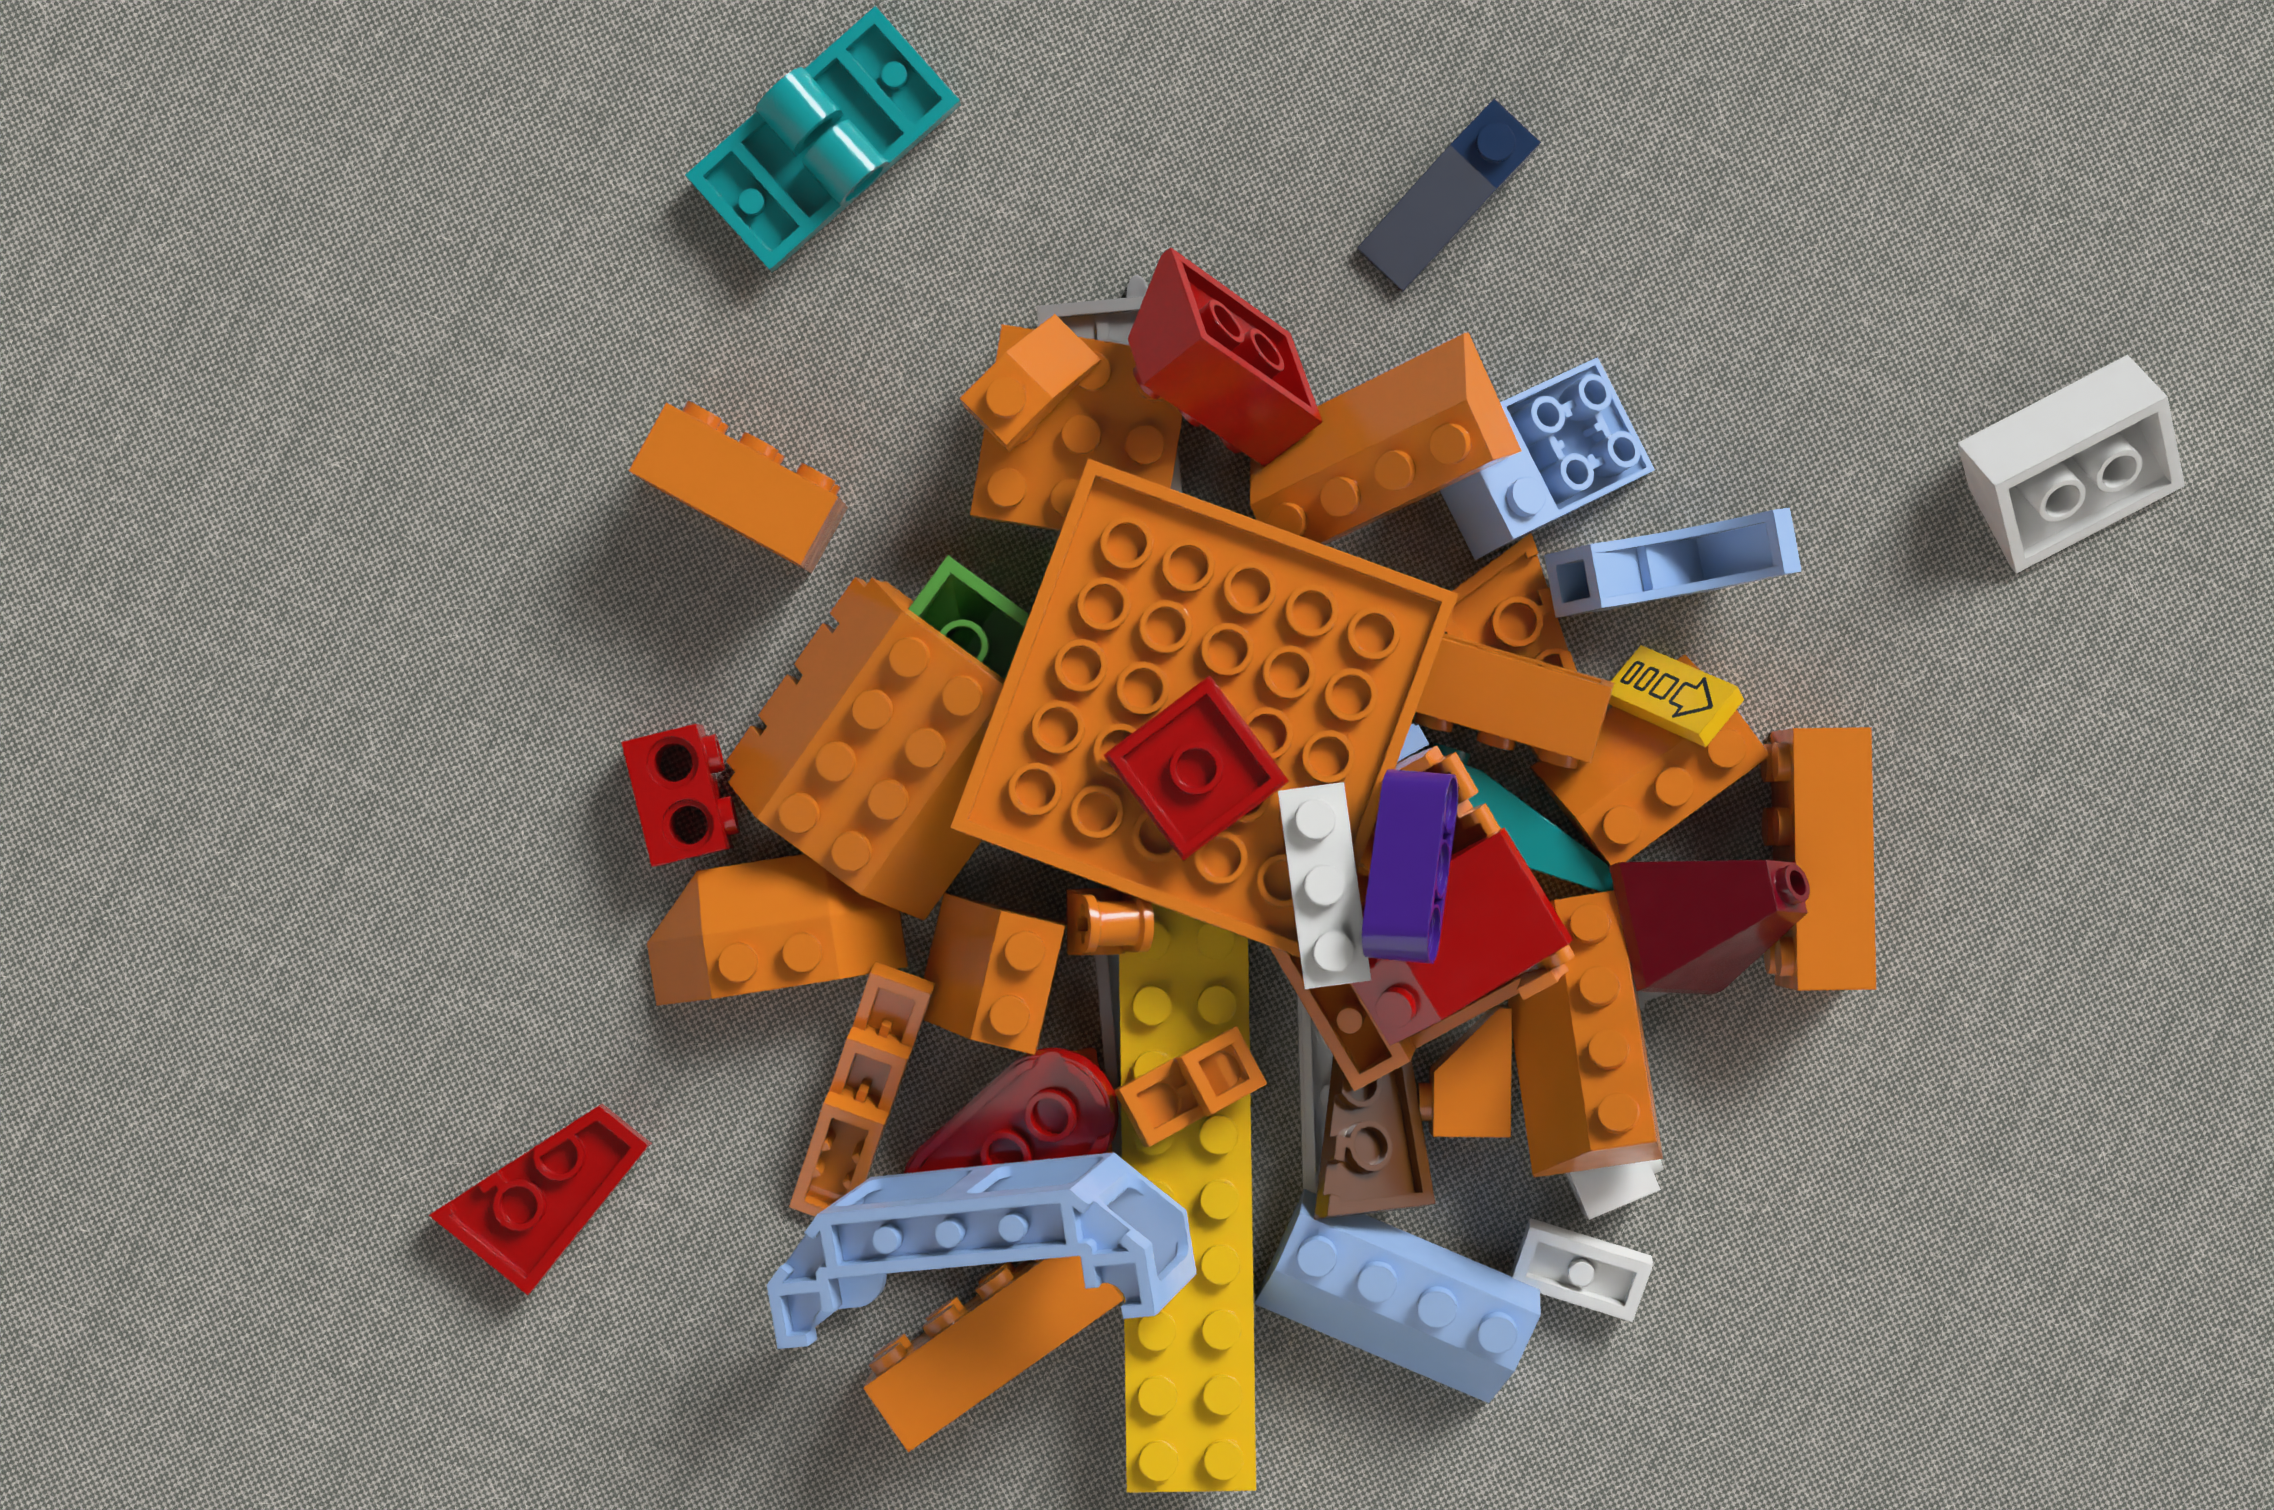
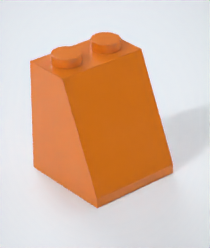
[923,893,1067,1055]

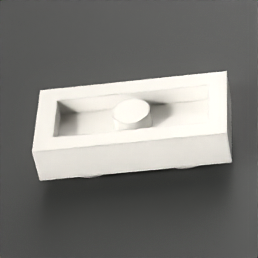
[1510,1218,1653,1322]

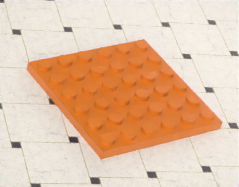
[950,459,1458,958]

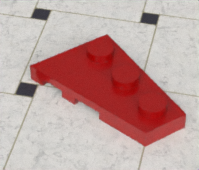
[428,1104,652,1296]

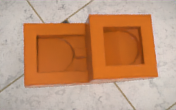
[1114,1026,1267,1148]

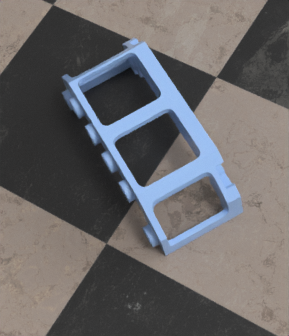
[767,1152,1197,1349]

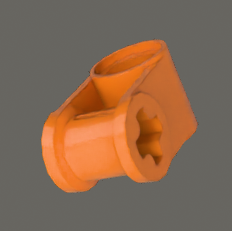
[1066,888,1154,955]

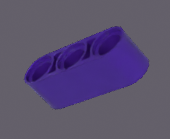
[1362,769,1458,964]

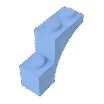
[1544,508,1802,618]

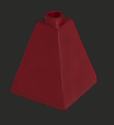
[1609,860,1810,995]

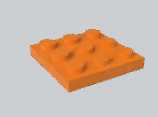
[970,324,1183,532]

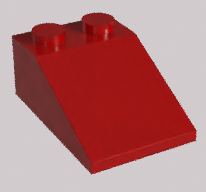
[1352,827,1573,1046]

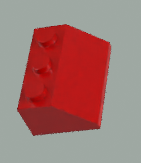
[1127,247,1323,467]

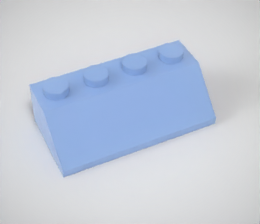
[1255,1189,1541,1403]

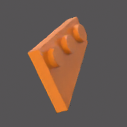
[1445,533,1577,763]

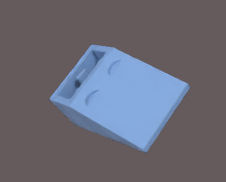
[1440,357,1655,560]

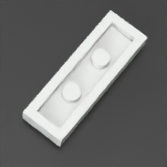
[1278,782,1371,989]

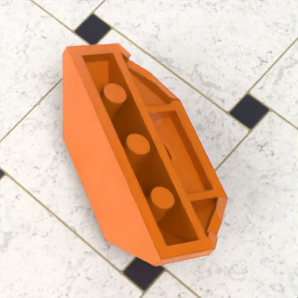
[647,854,908,1006]

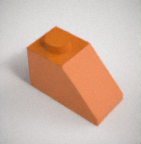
[960,314,1101,453]
[1417,1005,1512,1138]

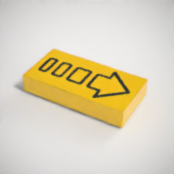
[1609,645,1744,747]

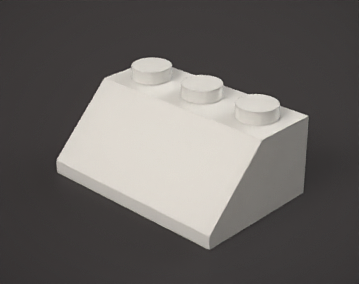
[1958,355,2185,574]

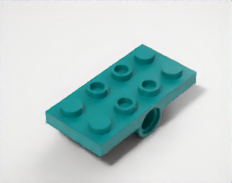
[685,6,961,273]

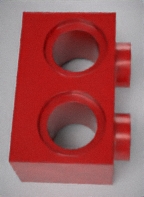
[621,724,740,867]

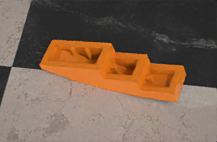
[789,961,936,1217]

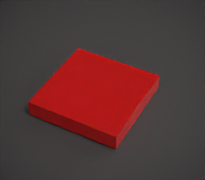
[1104,675,1289,861]

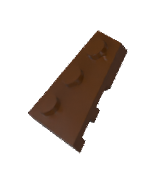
[1314,1056,1436,1220]

